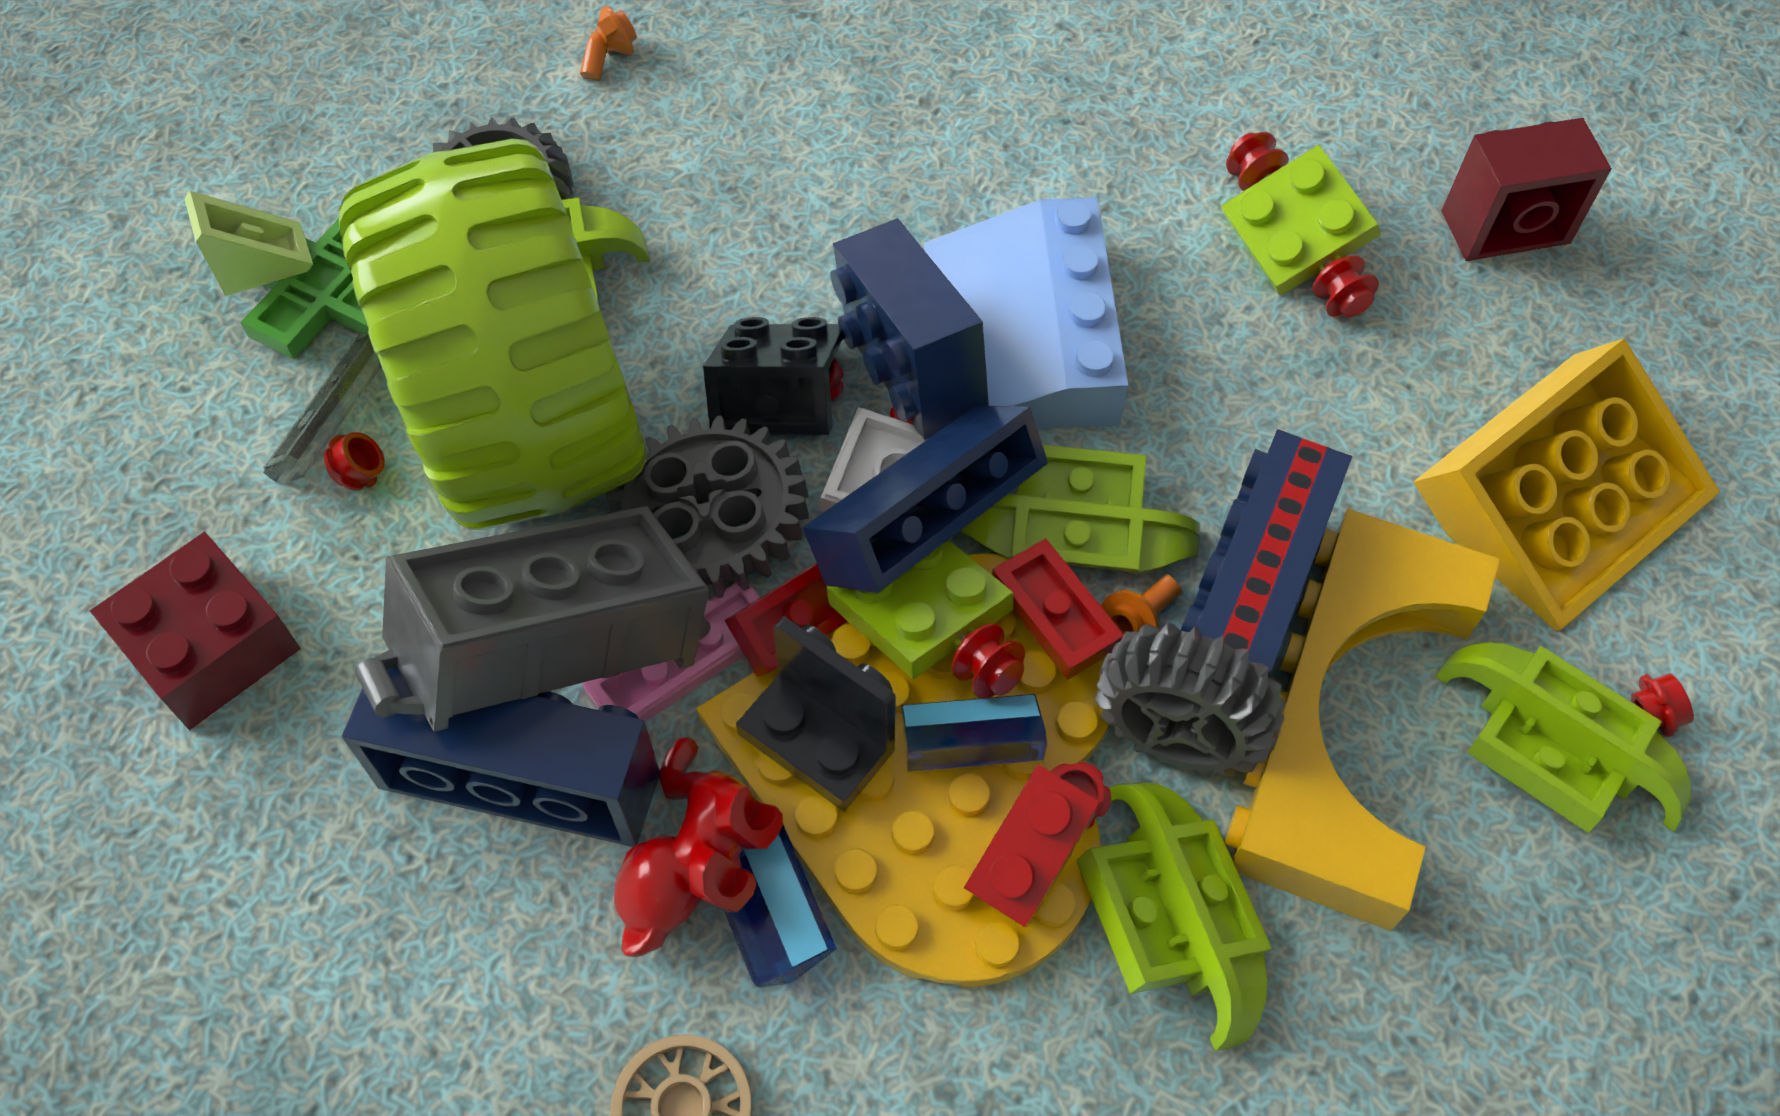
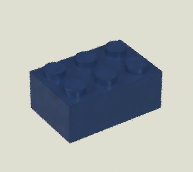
[830,218,989,440]

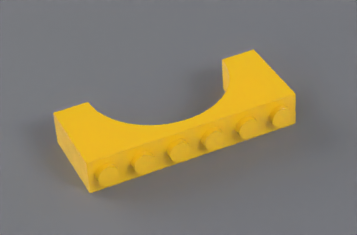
[1224,508,1500,931]

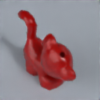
[614,737,783,957]

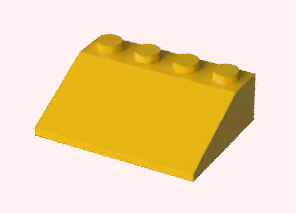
[1413,338,1720,631]

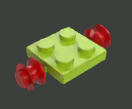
[1221,132,1381,318]
[827,540,1025,699]

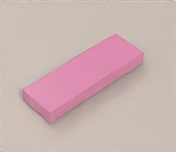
[582,583,760,722]

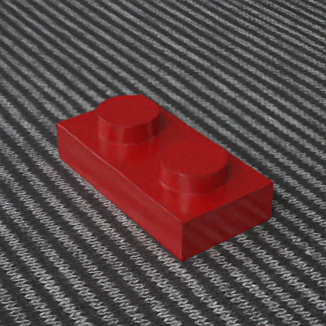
[992,538,1124,680]
[724,563,847,677]
[964,764,1102,927]

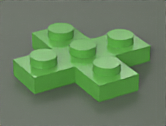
[240,218,370,360]

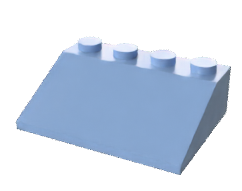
[924,197,1128,429]

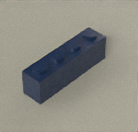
[802,405,1048,593]

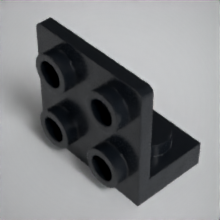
[703,317,843,435]
[736,616,896,812]

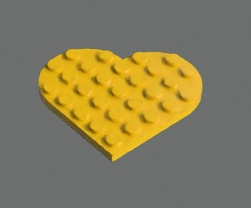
[696,554,1111,988]

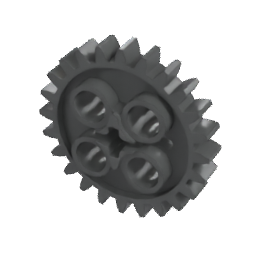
[605,416,809,598]

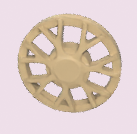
[610,1035,752,1116]

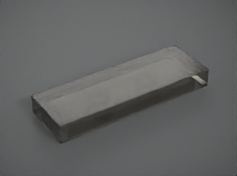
[263,331,382,485]

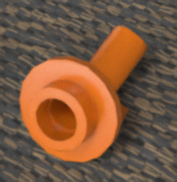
[580,6,637,81]
[1100,574,1183,634]

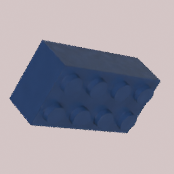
[341,667,660,847]

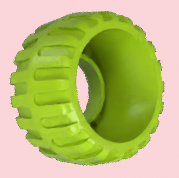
[339,138,646,530]

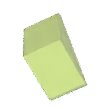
[185,191,313,296]

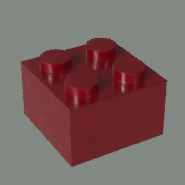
[1441,118,1612,261]
[89,531,301,731]

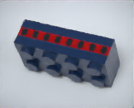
[1181,429,1353,678]

